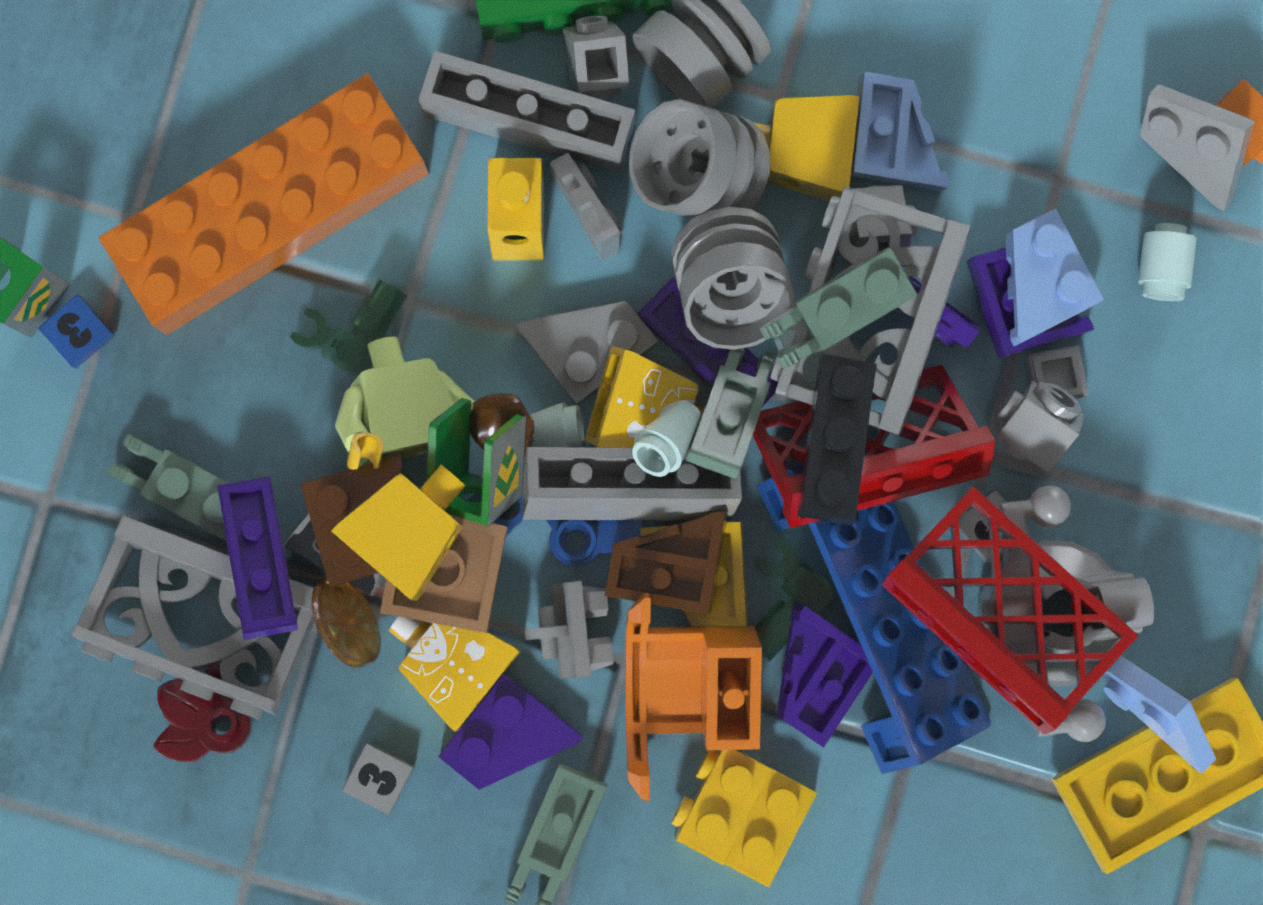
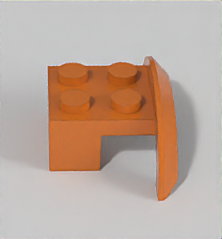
[625,593,762,801]

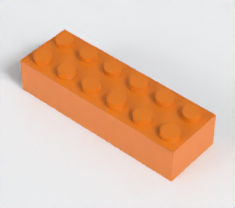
[98,73,429,335]

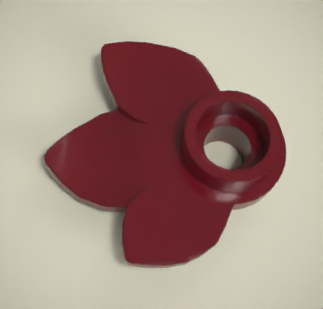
[153,664,252,762]

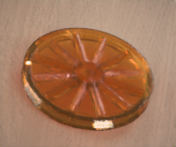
[311,578,381,668]

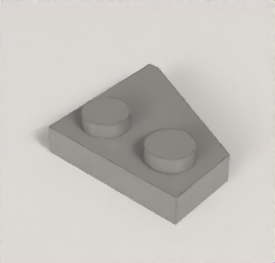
[1140,84,1255,211]
[550,153,623,262]
[516,301,658,405]

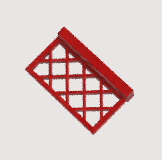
[753,365,995,528]
[882,487,1139,735]

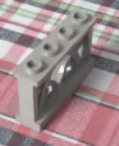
[771,187,971,435]
[71,516,326,720]

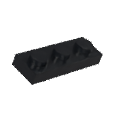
[797,354,877,526]

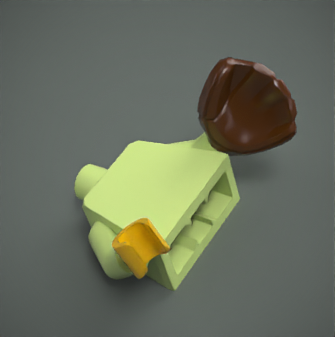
[335,336,534,470]

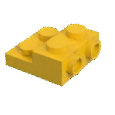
[671,750,817,888]

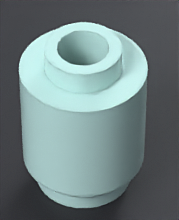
[1138,223,1197,301]

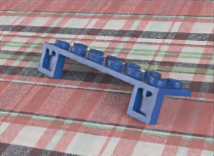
[756,454,991,774]

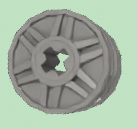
[632,0,771,109]
[629,99,770,218]
[671,206,795,350]

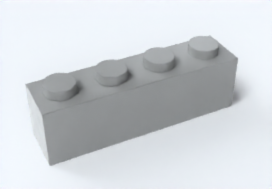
[419,50,635,174]
[522,447,742,521]

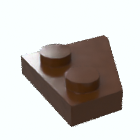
[301,454,404,587]
[604,511,728,614]

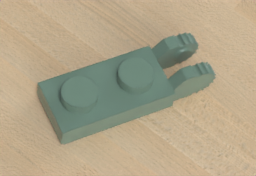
[759,248,918,369]
[686,348,776,479]
[106,434,229,542]
[503,762,608,905]

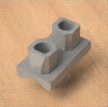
[525,581,614,679]

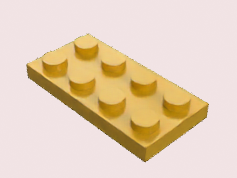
[1050,678,1263,874]

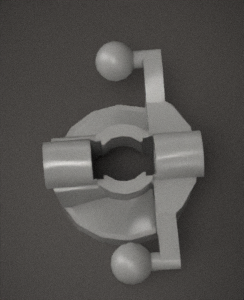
[977,485,1154,742]

